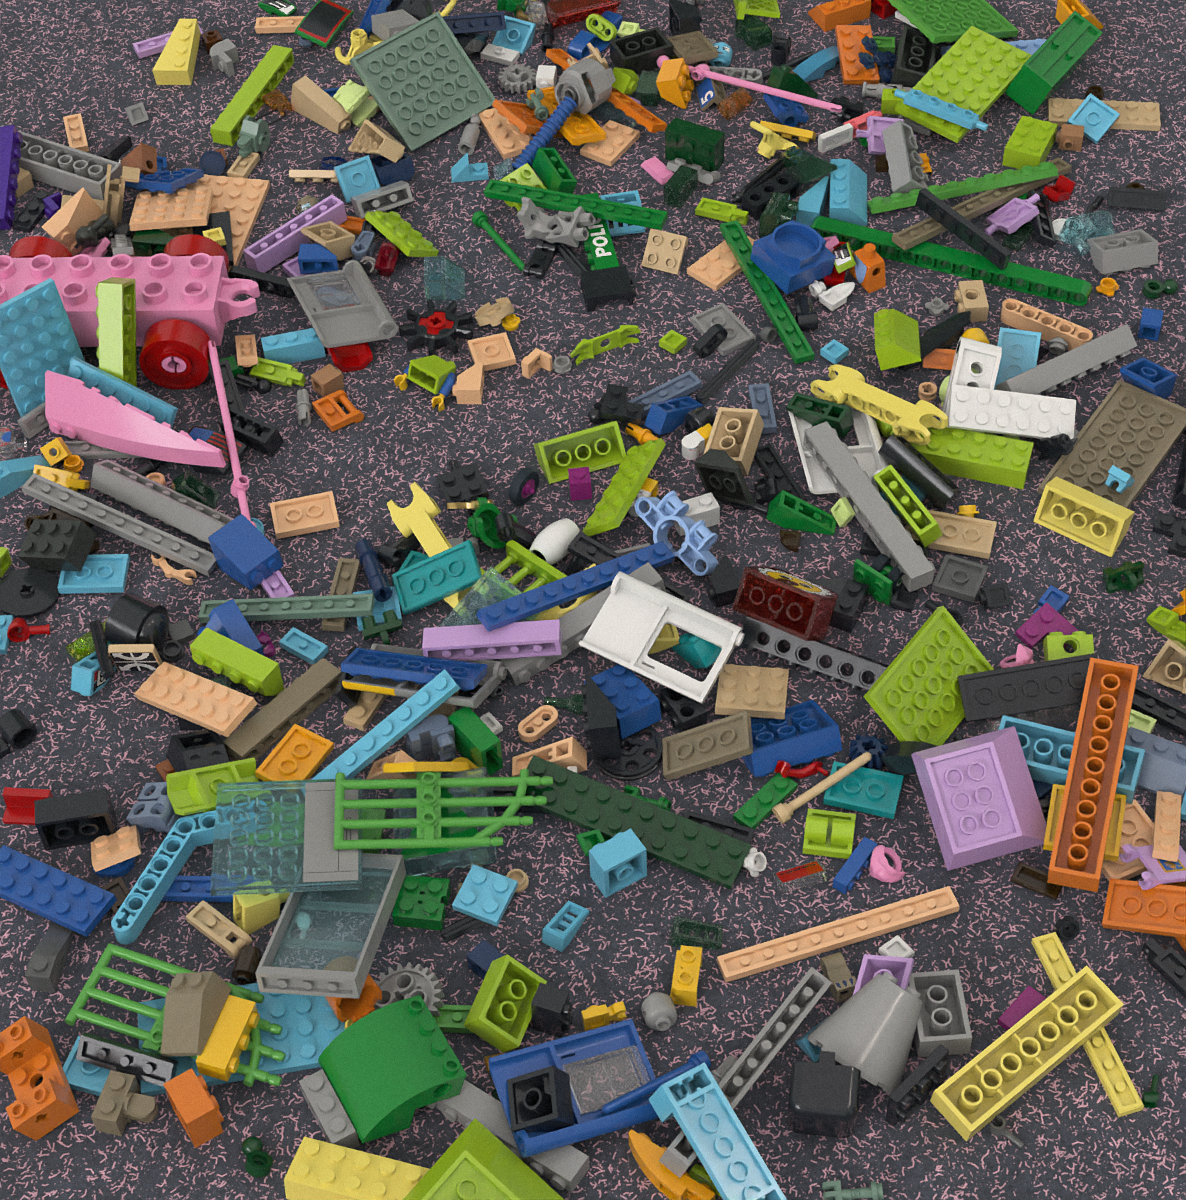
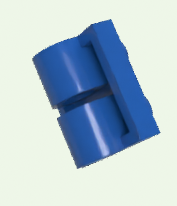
[763,93,809,127]

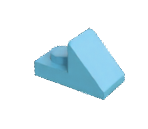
[451,153,489,183]

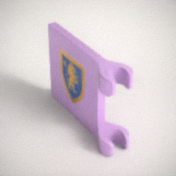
[1119,844,1186,890]

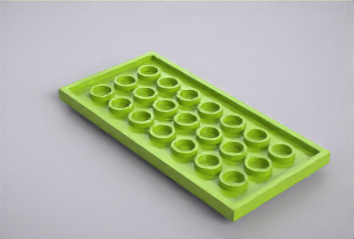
[895,26,1032,143]

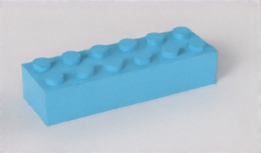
[998,715,1145,804]

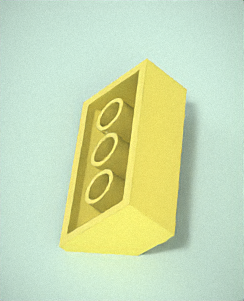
[1033,477,1134,557]

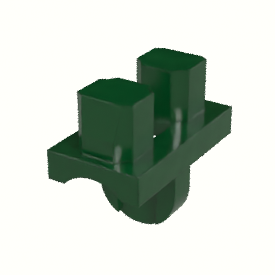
[1103,561,1145,594]
[362,609,403,645]

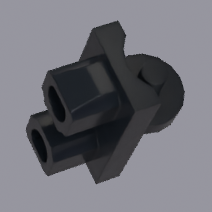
[831,96,865,123]

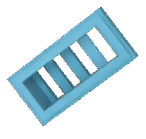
[542,900,589,952]

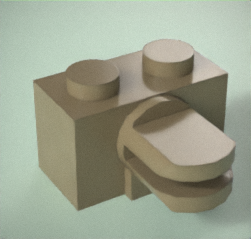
[91,1070,158,1136]

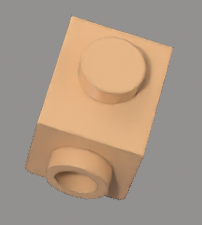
[521,348,553,379]

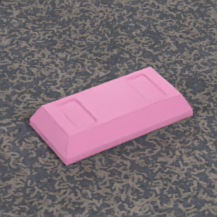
[641,156,677,185]

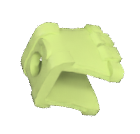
[332,79,379,127]

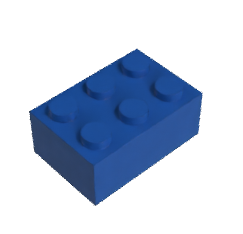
[584,664,662,739]

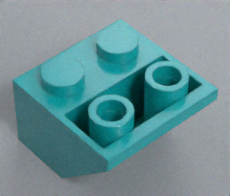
[672,633,737,669]

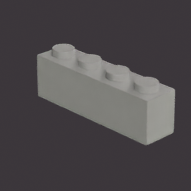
[882,120,929,194]

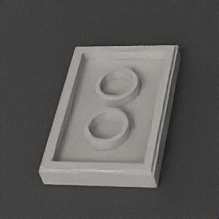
[690,303,756,356]

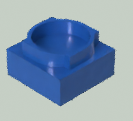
[750,220,836,294]

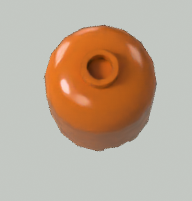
[325,957,382,1023]

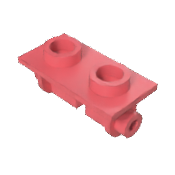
[843,110,883,139]

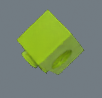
[1043,631,1094,661]

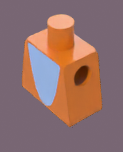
[849,243,886,293]

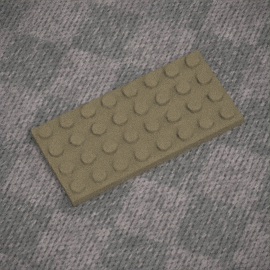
[1037,380,1186,509]

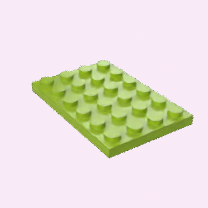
[863,606,994,746]

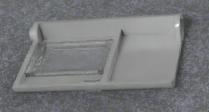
[287,260,398,348]

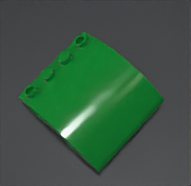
[318,995,467,1144]

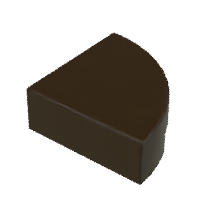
[779,529,801,553]

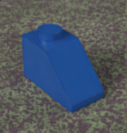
[298,244,339,274]

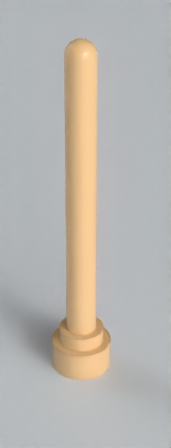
[772,752,872,824]

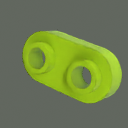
[586,14,617,41]

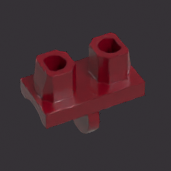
[375,242,401,277]

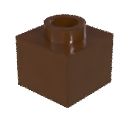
[201,29,223,54]

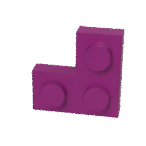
[1015,602,1079,649]

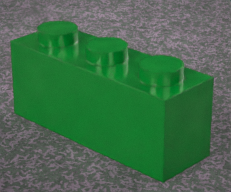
[532,148,577,194]

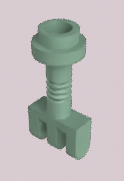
[526,87,549,120]
[822,1180,884,1200]

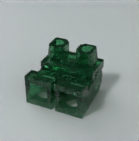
[759,192,799,239]

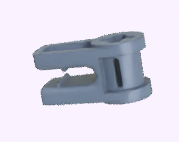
[351,231,376,266]

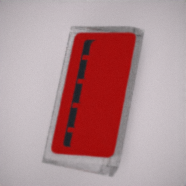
[772,860,827,895]

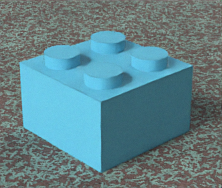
[589,829,647,898]

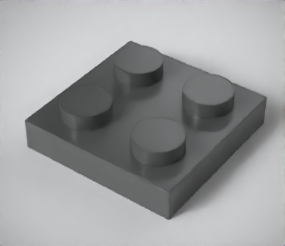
[932,554,988,603]

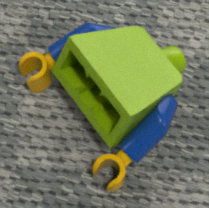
[394,355,456,412]

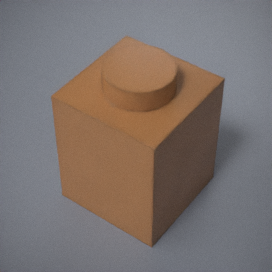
[310,363,344,397]

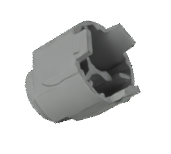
[554,58,616,115]

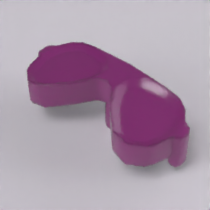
[257,630,276,657]

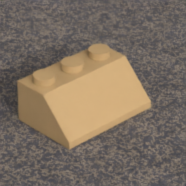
[704,407,764,476]

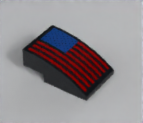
[176,425,249,476]

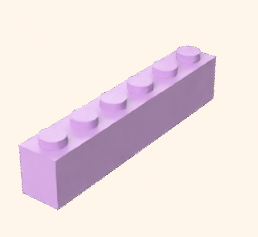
[243,195,347,273]
[422,619,562,661]

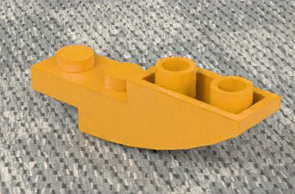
[628,1129,716,1200]

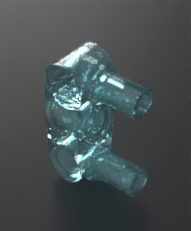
[1059,210,1116,256]

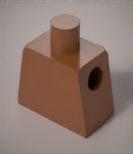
[120,143,157,191]

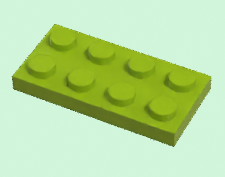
[365,210,439,258]

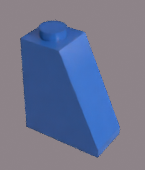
[197,599,264,656]

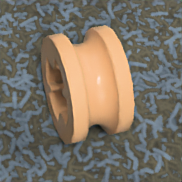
[918,382,937,401]

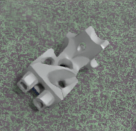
[517,197,596,247]

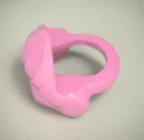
[1000,644,1034,669]
[870,845,905,883]

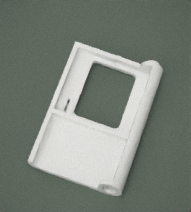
[788,404,889,494]

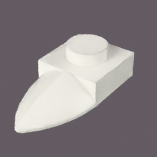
[819,282,855,311]

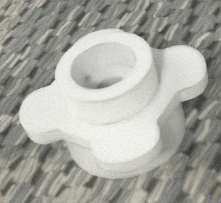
[743,847,767,877]

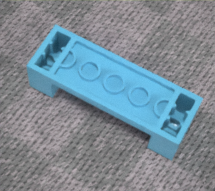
[648,1062,787,1200]

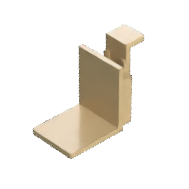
[61,164,140,226]

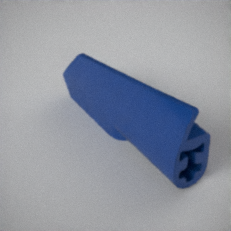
[568,10,623,61]

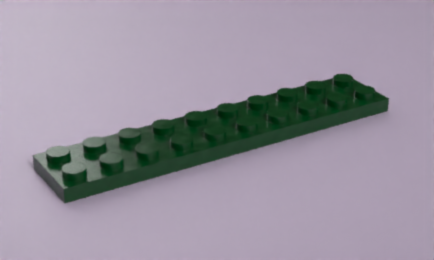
[512,755,751,890]

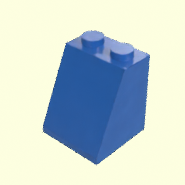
[208,514,284,590]

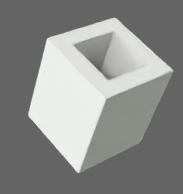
[536,65,557,89]

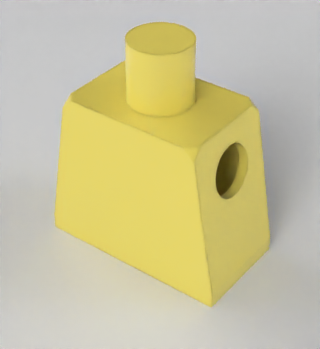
[233,880,290,935]

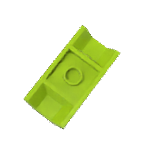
[166,757,272,816]

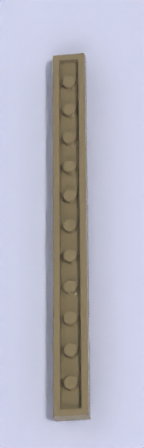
[892,157,1072,250]

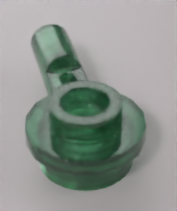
[544,694,587,715]

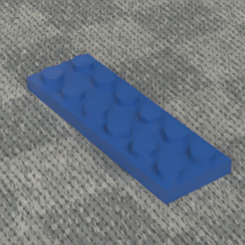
[341,648,487,691]
[0,845,117,937]

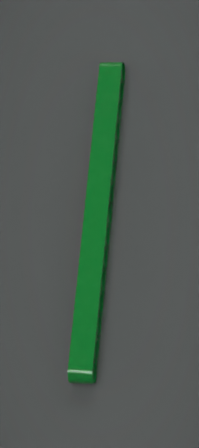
[810,216,1092,306]

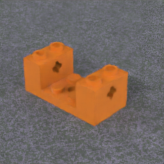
[0,1016,79,1141]

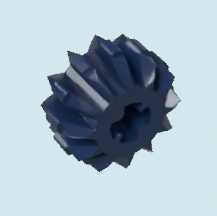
[848,732,888,770]

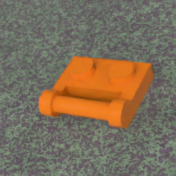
[312,390,364,432]

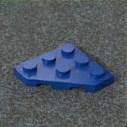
[125,168,204,194]

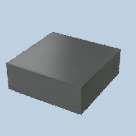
[168,619,196,644]

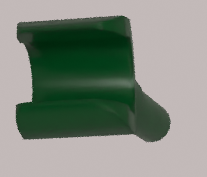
[1142,1074,1159,1108]

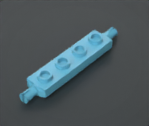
[894,89,989,132]

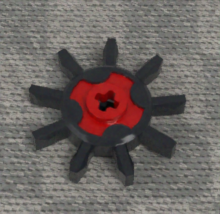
[399,299,473,356]

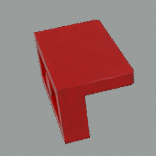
[2,787,53,825]

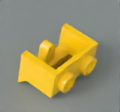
[670,945,702,1007]

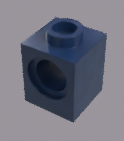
[466,939,505,980]

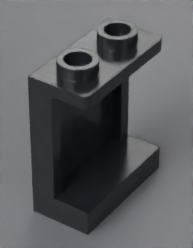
[580,266,636,312]

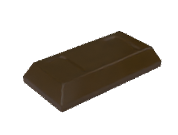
[1010,861,1063,900]

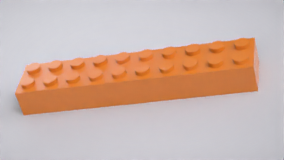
[1047,658,1139,893]

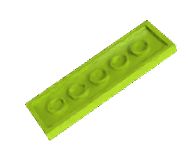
[583,438,666,537]

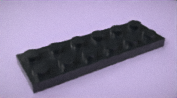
[957,653,1098,723]

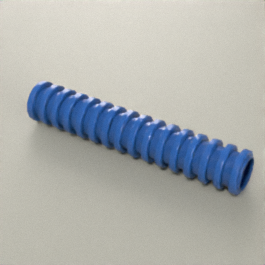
[512,96,578,170]

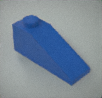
[644,396,703,435]

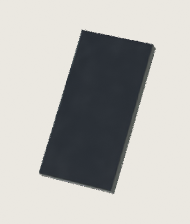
[192,211,234,266]

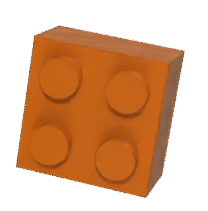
[163,1068,224,1148]

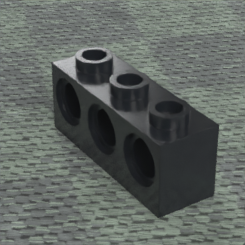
[742,171,799,220]
[217,406,284,457]

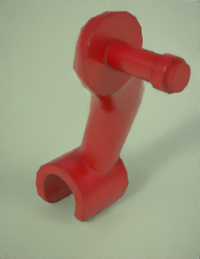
[774,760,830,779]

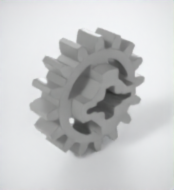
[498,63,537,94]

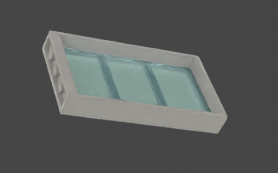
[255,853,406,999]

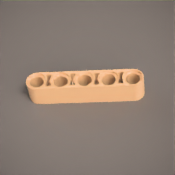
[1000,299,1093,351]

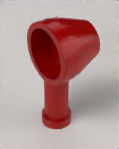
[7,618,50,642]

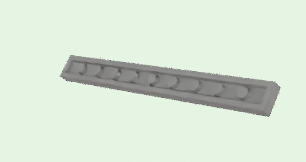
[22,473,217,576]

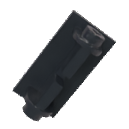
[1035,433,1078,460]

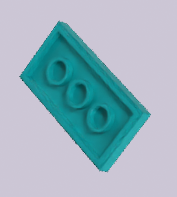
[392,540,484,615]

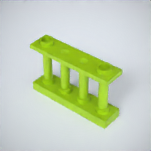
[480,539,567,619]

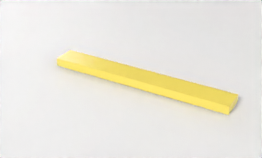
[1031,932,1144,1117]

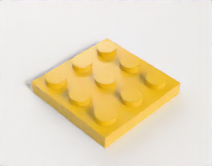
[1043,784,1127,862]

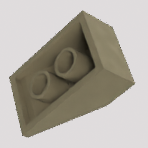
[161,971,232,1057]

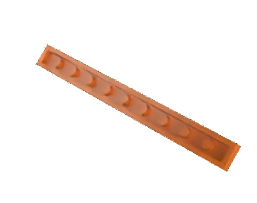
[546,48,667,133]

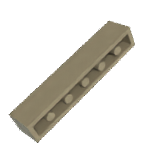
[223,658,342,761]

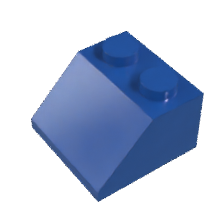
[1119,357,1177,399]

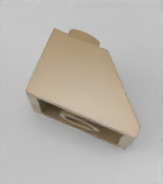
[301,221,355,261]

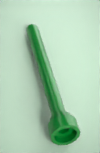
[471,211,525,271]

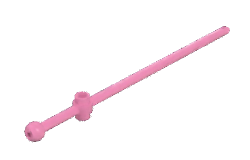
[657,55,842,113]
[208,340,257,528]

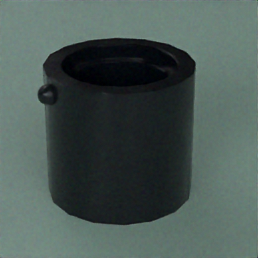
[0,709,37,749]

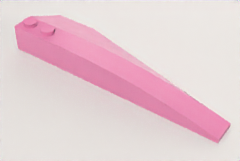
[45,370,226,468]

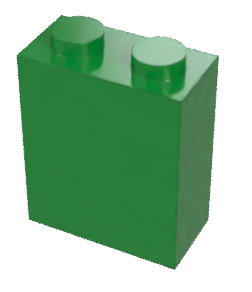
[448,707,503,776]

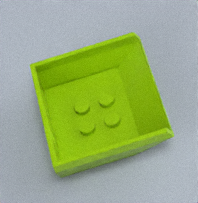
[403,1118,564,1200]

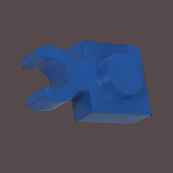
[1033,585,1070,615]

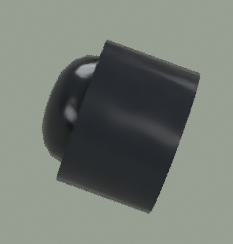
[105,593,169,650]

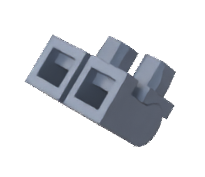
[405,714,456,762]
[126,782,191,834]

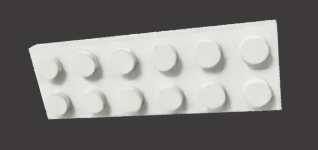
[947,384,1076,439]

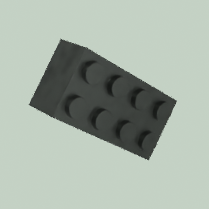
[891,25,937,87]

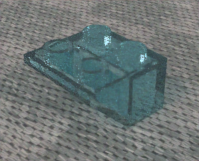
[424,256,465,301]

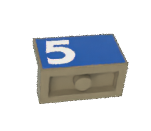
[695,78,729,111]

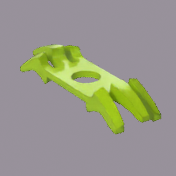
[570,325,641,365]

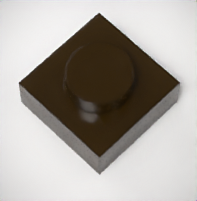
[875,154,889,172]

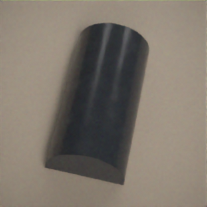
[878,435,962,511]

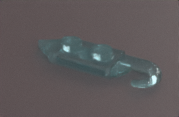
[590,101,638,128]

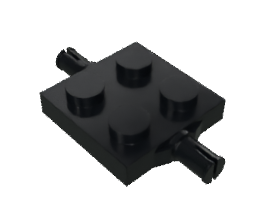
[436,460,489,515]

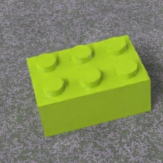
[1002,115,1058,169]
[463,954,547,1053]

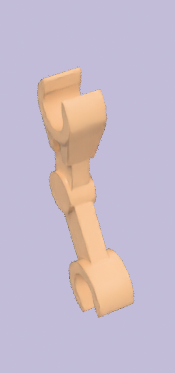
[151,554,197,585]

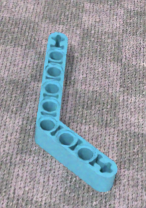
[111,802,271,945]

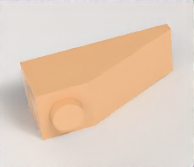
[512,737,587,777]

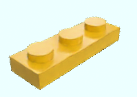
[760,120,817,143]

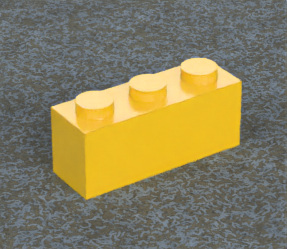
[196,995,260,1082]

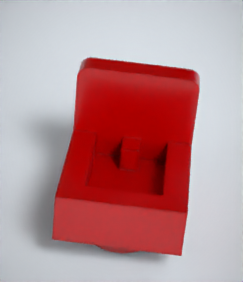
[1042,175,1076,203]

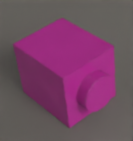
[568,467,592,501]

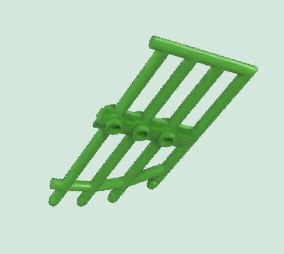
[334,769,553,850]
[65,943,286,1087]

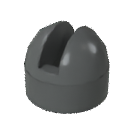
[760,326,777,343]

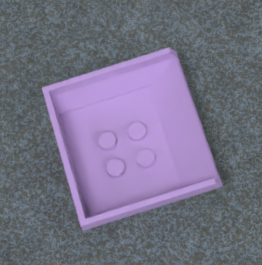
[911,726,1047,871]

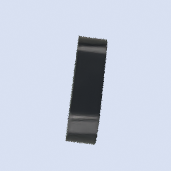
[693,324,728,358]

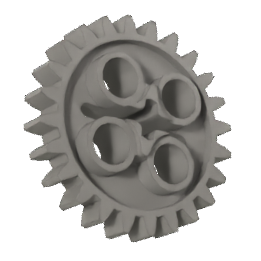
[373,962,445,1016]

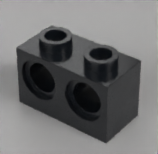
[659,687,707,732]

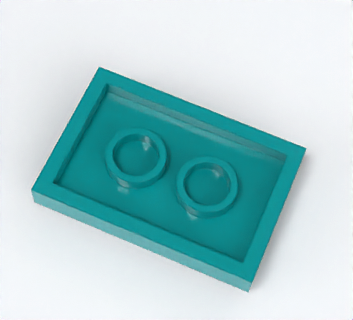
[823,761,904,819]

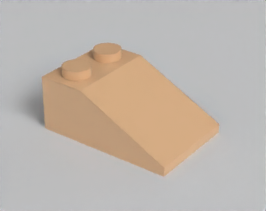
[42,188,103,257]

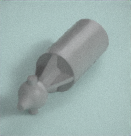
[458,114,481,155]

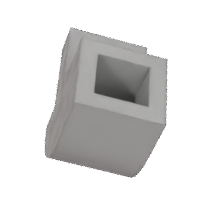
[210,39,239,77]

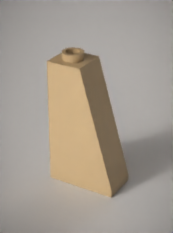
[290,75,352,134]

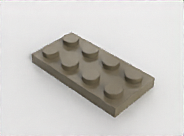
[662,711,753,781]

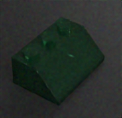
[781,146,837,184]

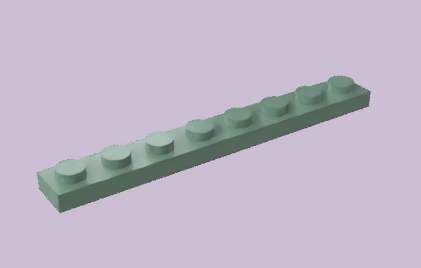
[198,593,375,623]

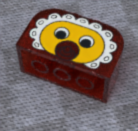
[732,566,839,641]

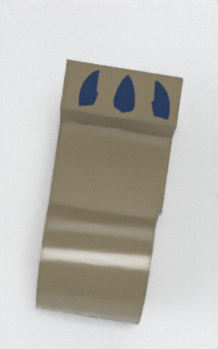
[820,952,857,1003]

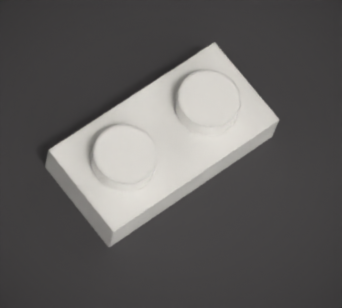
[818,123,853,153]

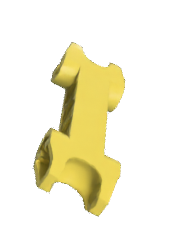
[810,364,948,445]
[387,482,493,619]

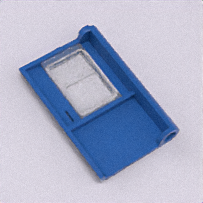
[489,1019,659,1158]

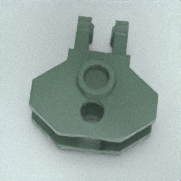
[237,115,270,157]

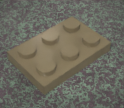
[667,31,718,65]

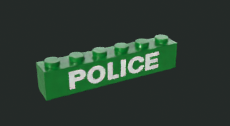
[580,192,620,271]

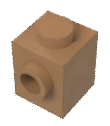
[1056,124,1084,152]

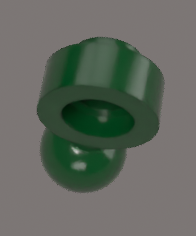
[1142,279,1178,299]
[242,1136,273,1178]

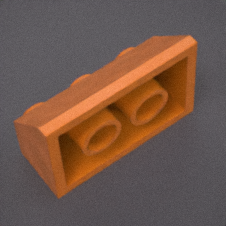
[808,0,871,32]

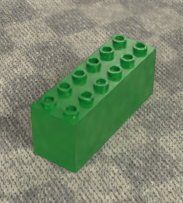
[1005,11,1103,115]

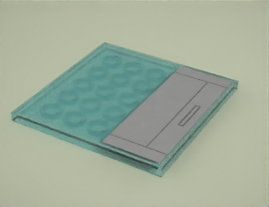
[210,778,362,896]

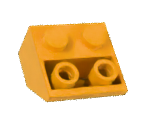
[1055,0,1103,30]
[656,58,694,109]

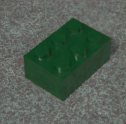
[665,117,725,172]

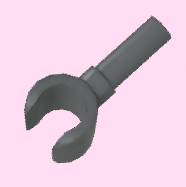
[990,1115,1024,1149]

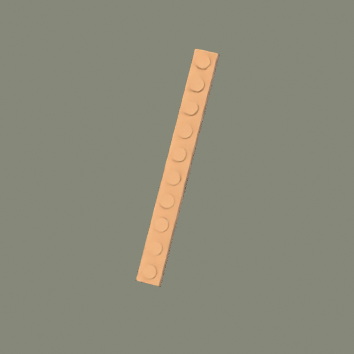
[717,886,959,983]

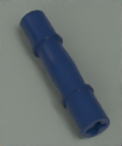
[355,539,392,602]

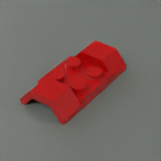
[327,305,373,373]

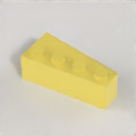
[152,19,201,85]

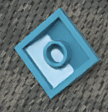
[492,15,536,55]

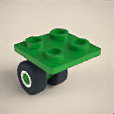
[853,554,905,606]

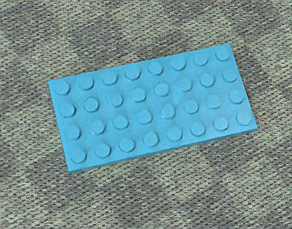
[138,983,345,1096]

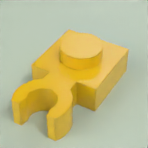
[581,1001,627,1031]

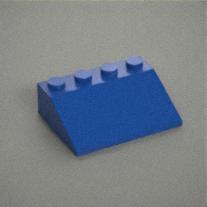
[742,700,842,777]

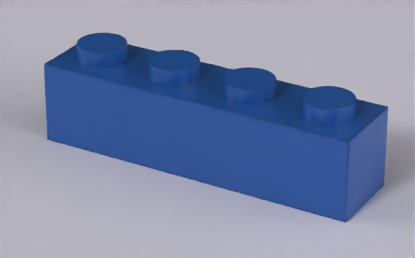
[832,837,877,894]

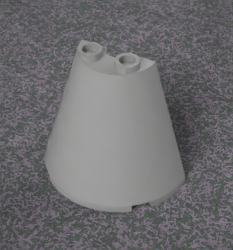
[807,971,923,1094]

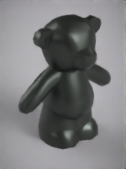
[74,214,115,249]

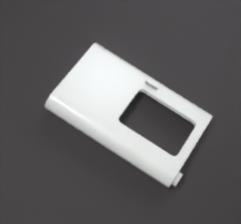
[578,571,745,704]

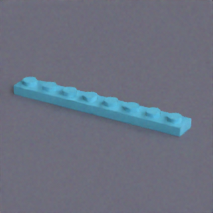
[300,669,460,796]

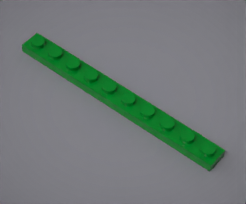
[484,179,668,230]
[719,220,815,364]

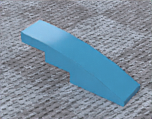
[792,46,840,82]

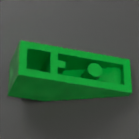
[766,490,837,535]

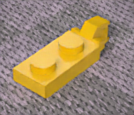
[33,464,91,492]

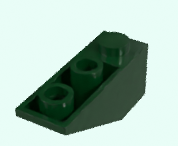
[131,229,175,257]

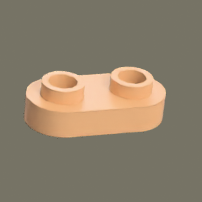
[518,705,558,742]

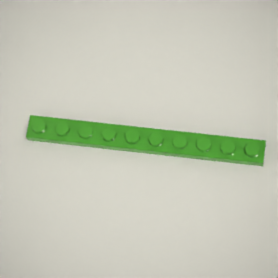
[867,162,1058,214]

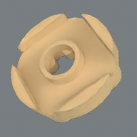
[475,297,515,327]

